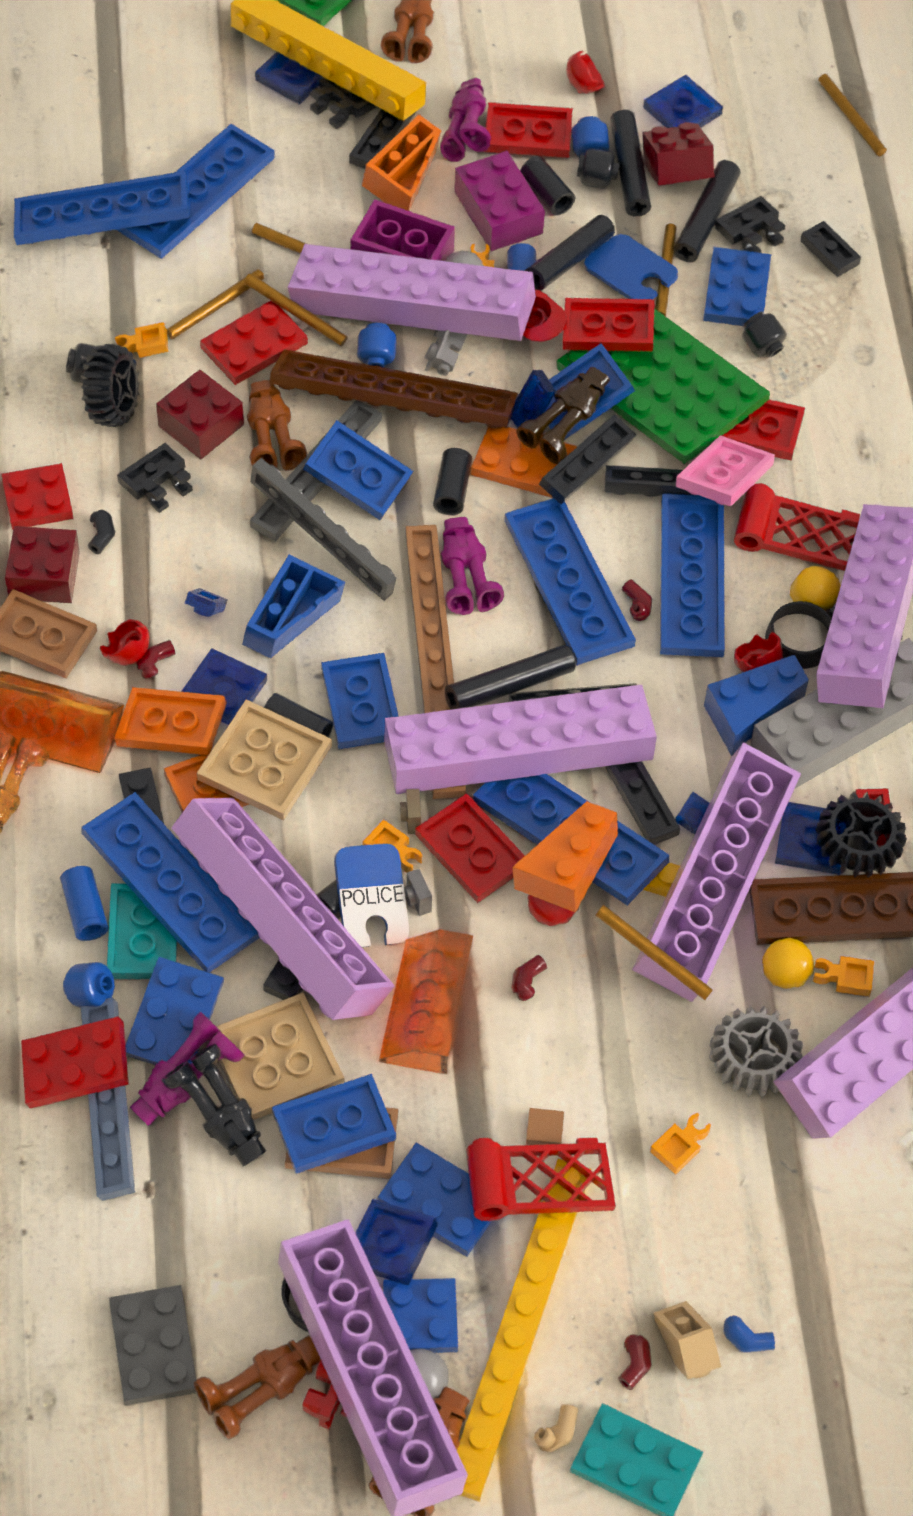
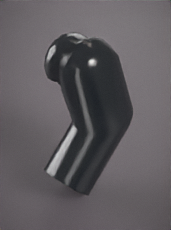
[88,509,116,554]

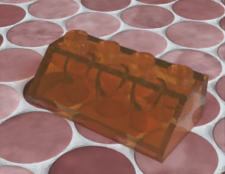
[0,671,124,773]
[379,929,473,1074]

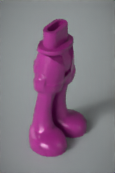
[440,78,491,162]
[441,517,504,615]
[130,1012,245,1126]

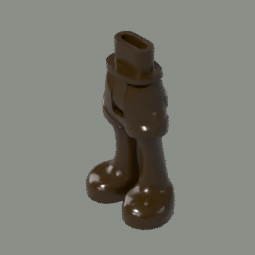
[516,367,610,464]

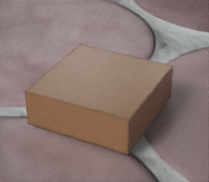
[526,1108,564,1145]

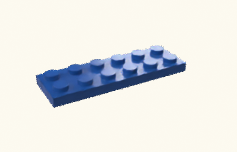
[118,124,275,259]
[14,171,189,245]
[660,494,725,658]
[504,498,636,665]
[473,774,669,906]
[81,792,260,973]

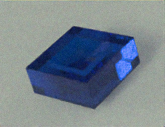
[185,588,228,617]
[675,792,709,835]

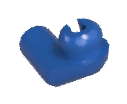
[723,1315,775,1353]

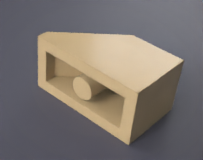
[653,1301,721,1379]

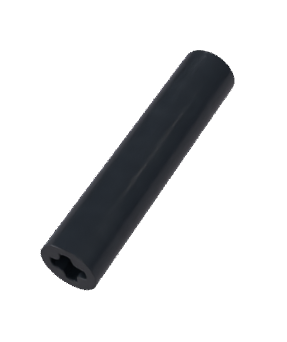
[610,110,651,217]
[673,160,741,262]
[525,215,615,291]
[445,645,576,710]

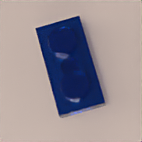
[511,370,556,428]

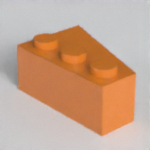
[362,114,442,211]
[513,801,618,912]

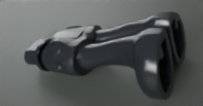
[161,1043,266,1166]

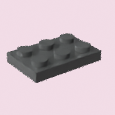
[109,1285,196,1406]

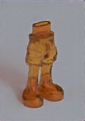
[0,733,49,833]

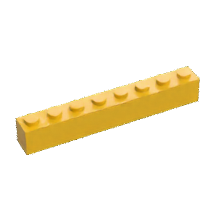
[231,0,426,121]

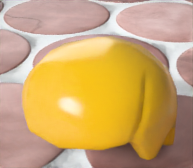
[790,566,841,610]
[762,938,814,989]

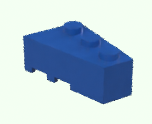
[242,554,345,659]
[704,655,809,756]

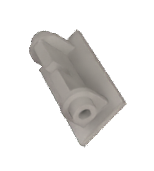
[425,330,467,376]

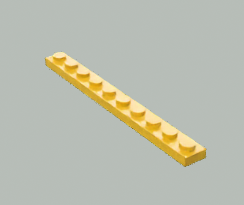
[457,1158,591,1502]

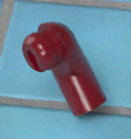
[622,579,652,621]
[137,640,175,679]
[511,955,547,1001]
[618,1334,652,1390]

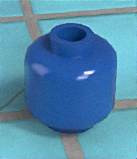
[571,116,610,157]
[357,323,397,368]
[63,962,115,1008]

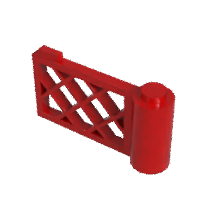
[734,483,860,571]
[466,1137,616,1221]

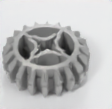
[710,1005,803,1097]

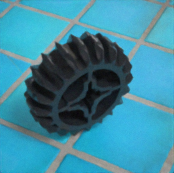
[81,344,140,427]
[816,791,907,878]

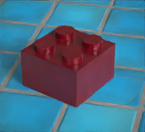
[642,122,714,186]
[156,369,244,459]
[5,526,80,603]

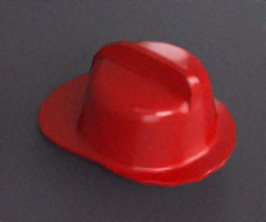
[523,289,567,342]

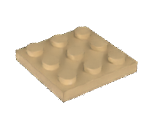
[197,699,332,821]
[217,992,345,1120]

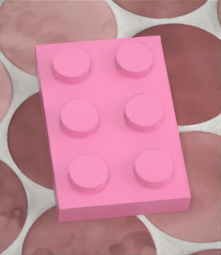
[676,435,774,507]

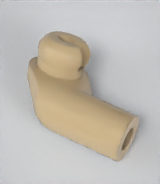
[534,1404,579,1452]

